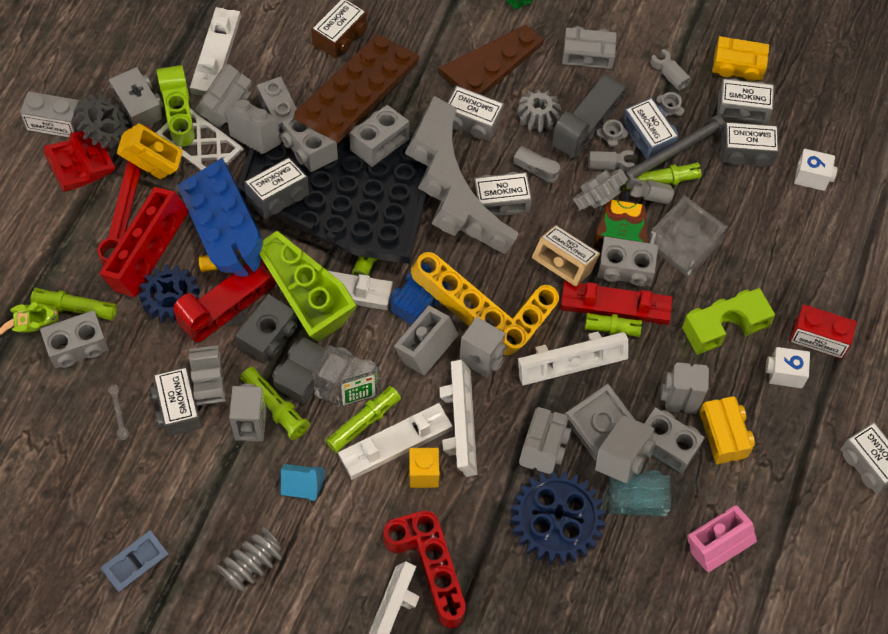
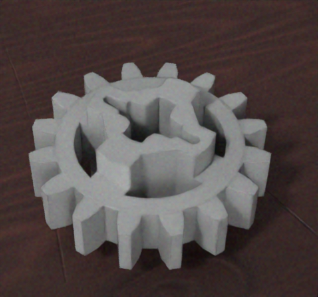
[573,168,628,210]

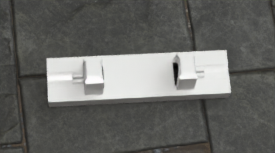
[190,7,241,96]
[280,271,393,310]
[518,332,628,386]
[440,360,477,477]
[338,403,453,480]
[369,561,419,634]

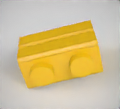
[712,36,769,81]
[117,123,183,180]
[699,396,755,464]

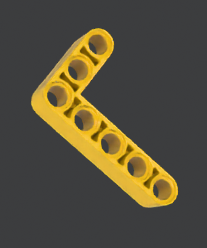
[411,252,559,356]

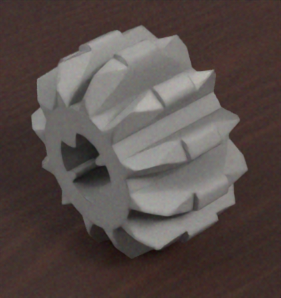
[517,89,561,133]

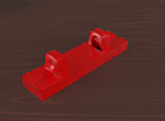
[560,281,672,325]

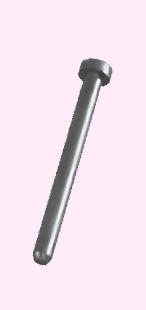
[625,115,725,180]

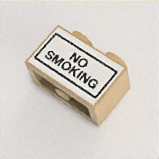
[532,225,600,286]

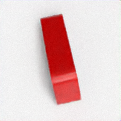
[173,259,277,343]
[384,511,466,628]

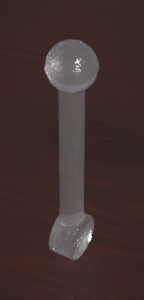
[108,384,129,440]

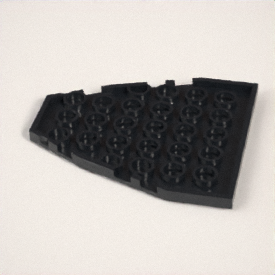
[237,132,428,264]

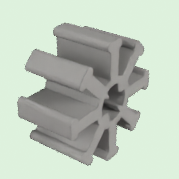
[189,345,226,406]

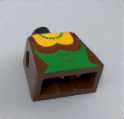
[593,191,648,249]

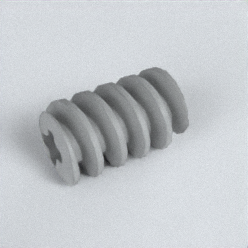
[216,527,282,592]

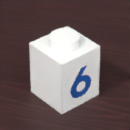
[794,149,837,191]
[765,347,810,388]

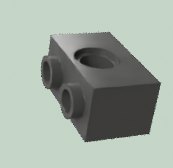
[235,294,298,364]

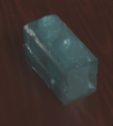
[608,470,671,516]

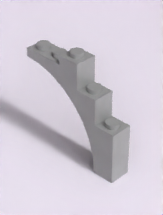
[405,96,519,254]

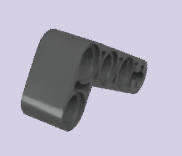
[552,74,628,159]

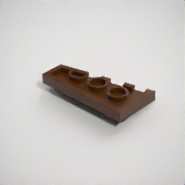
[438,24,544,96]

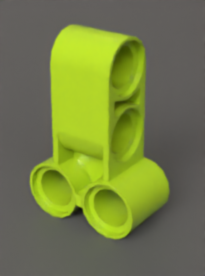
[156,65,195,147]

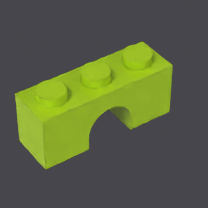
[682,288,775,355]

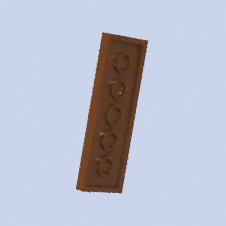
[294,34,420,143]

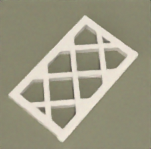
[156,109,244,171]

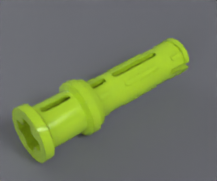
[240,367,310,440]

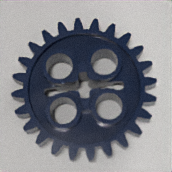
[510,470,606,565]

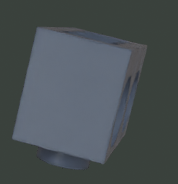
[100,530,168,592]

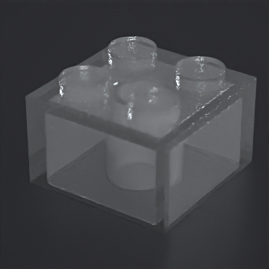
[648,196,728,277]

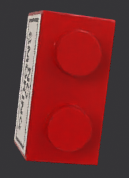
[789,304,857,359]

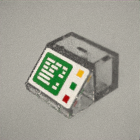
[312,345,380,407]

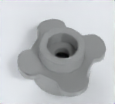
[656,92,684,117]
[597,120,628,147]

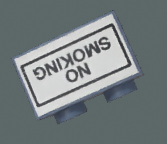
[622,98,679,160]

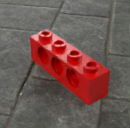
[99,187,189,297]

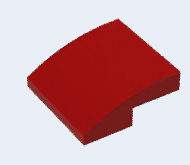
[44,131,115,192]

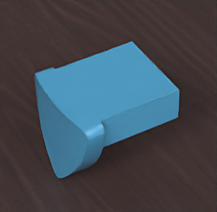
[281,464,325,501]

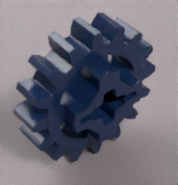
[139,265,200,323]

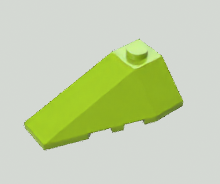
[259,231,358,342]

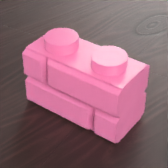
[687,505,757,573]

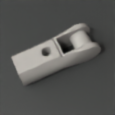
[513,146,560,183]

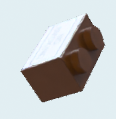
[311,0,367,59]

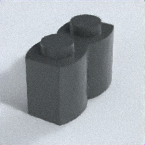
[272,337,333,404]

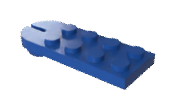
[177,158,263,277]

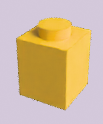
[409,448,439,488]

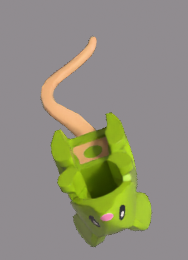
[0,302,59,335]

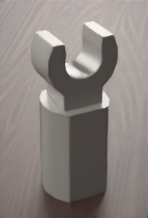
[650,49,691,91]
[588,150,634,172]
[626,177,674,204]

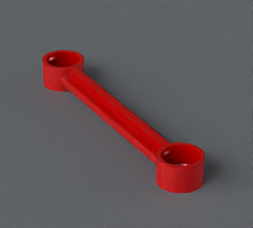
[98,125,151,266]

